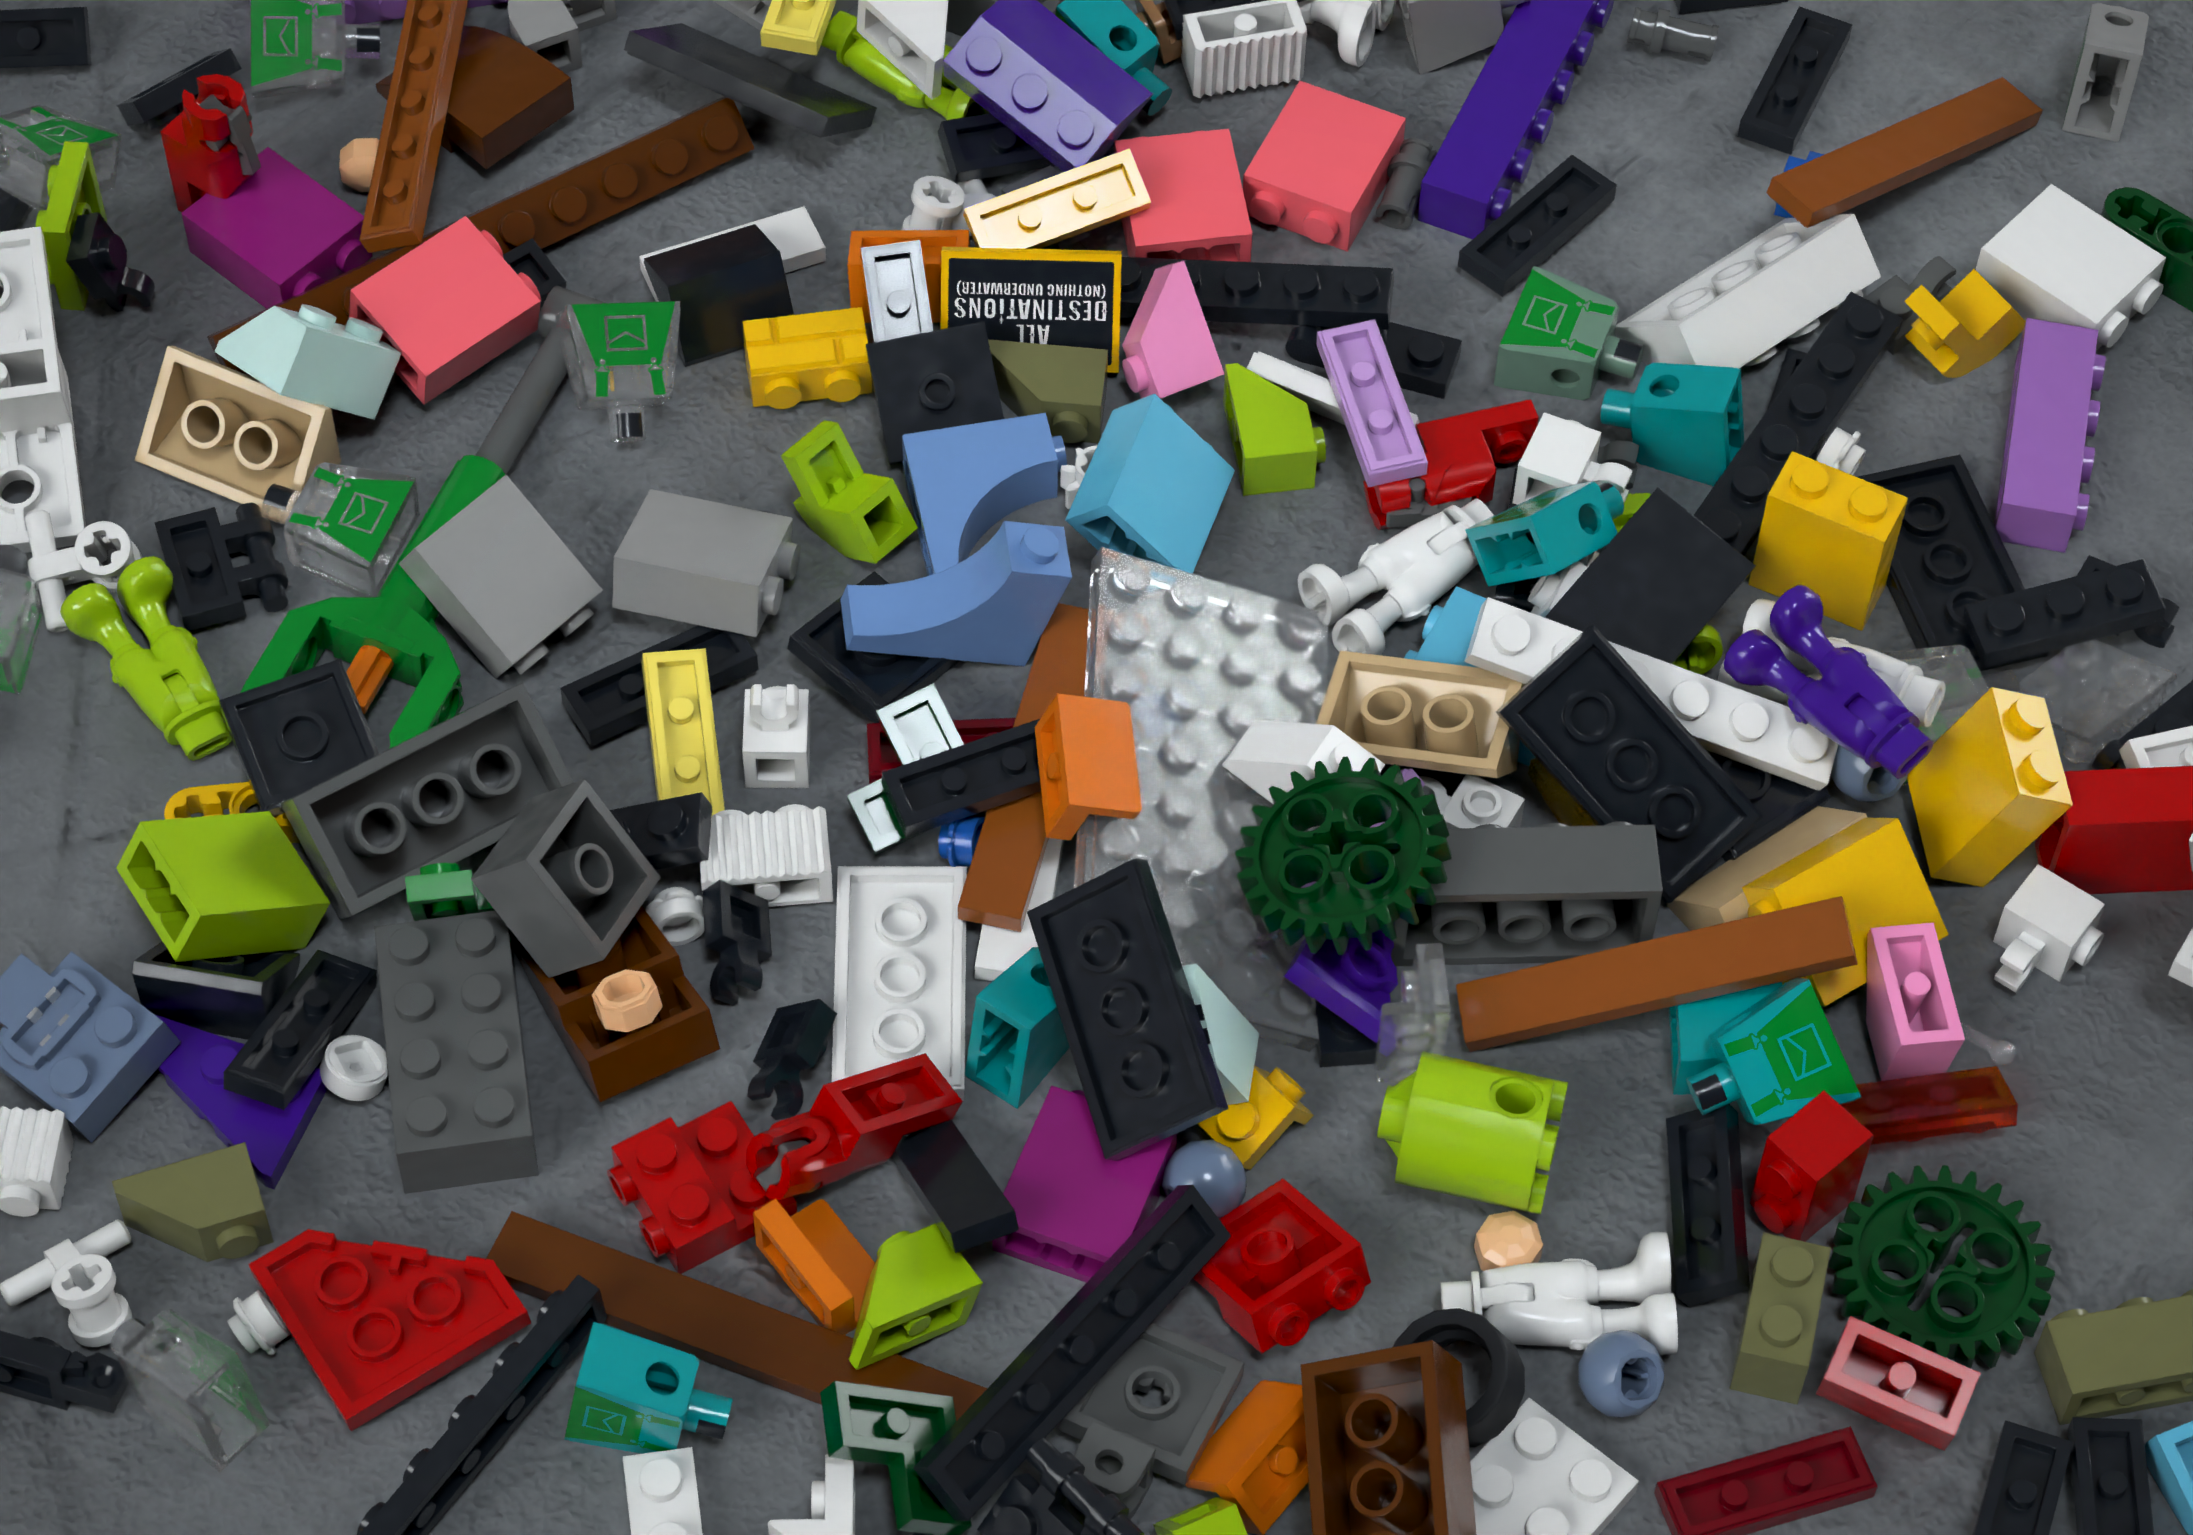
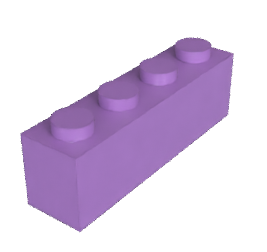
[1994,318,2106,553]

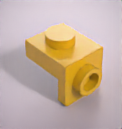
[1197,1066,1314,1170]

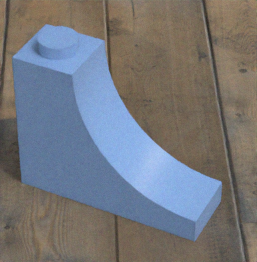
[902,413,1067,576]
[840,521,1072,666]

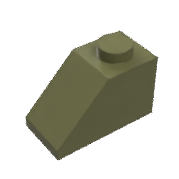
[988,339,1108,443]
[112,1142,274,1262]

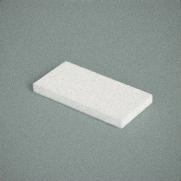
[831,866,967,1101]

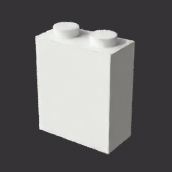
[1976,184,2166,351]

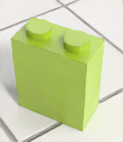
[116,811,330,962]

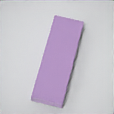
[1316,319,1428,487]

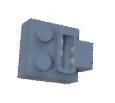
[0,951,181,1143]

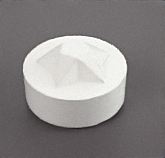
[320,1035,388,1101]

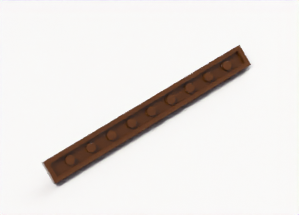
[207,96,755,377]

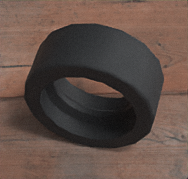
[1393,1308,1525,1448]

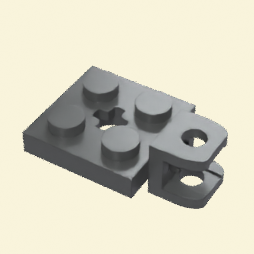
[1059,1323,1245,1519]

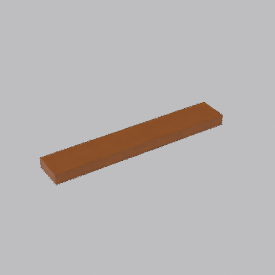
[359,0,468,253]
[1766,77,2043,228]
[958,603,1112,932]
[1456,896,1858,1052]

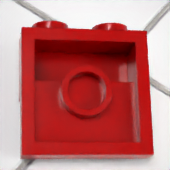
[607,1101,797,1274]
[1193,1178,1371,1354]

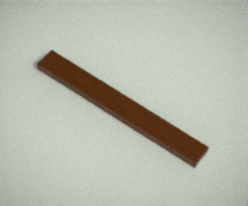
[486,1211,987,1421]

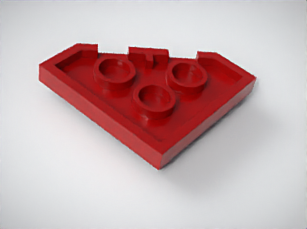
[248,1229,531,1432]

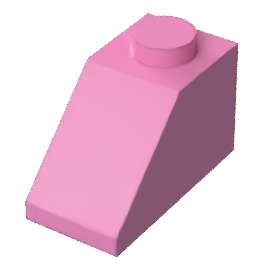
[1122,260,1224,399]
[1866,922,1965,1081]

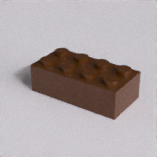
[1301,1340,1477,1535]

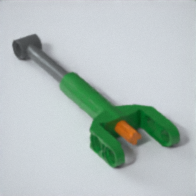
[240,286,615,749]

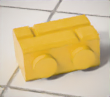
[742,307,872,409]

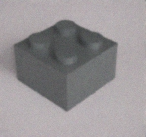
[471,779,661,978]

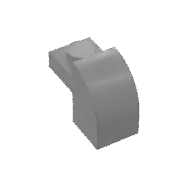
[507,0,617,73]

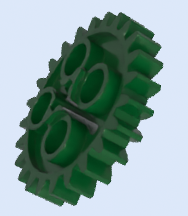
[1235,756,1452,955]
[1829,1165,2055,1368]

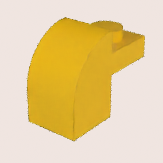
[1904,269,2026,378]

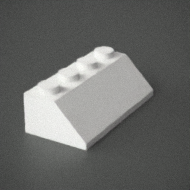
[1615,214,1881,368]

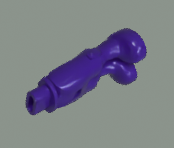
[1724,585,1933,779]

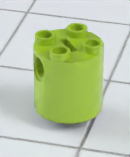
[1377,1051,1568,1215]

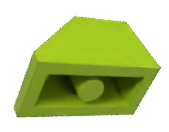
[1223,363,1326,496]
[849,1224,983,1370]

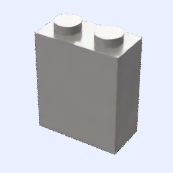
[399,475,603,679]
[612,489,800,637]

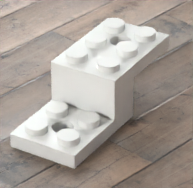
[0,226,86,556]

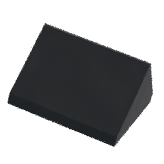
[644,224,794,367]
[132,941,300,1040]

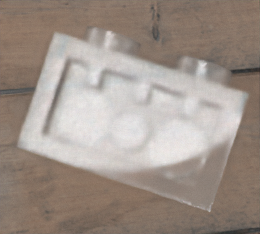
[1374,943,1451,1084]

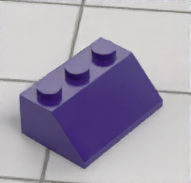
[943,0,1153,172]

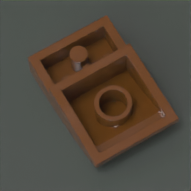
[376,25,574,169]
[511,905,720,1102]

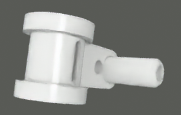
[901,176,996,236]
[25,510,143,632]
[0,1219,133,1347]

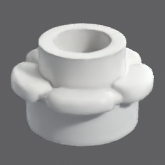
[1816,427,1866,475]
[645,887,705,946]
[227,1290,290,1355]

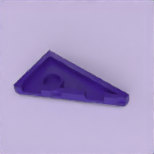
[1283,878,1403,1051]
[154,1014,328,1190]

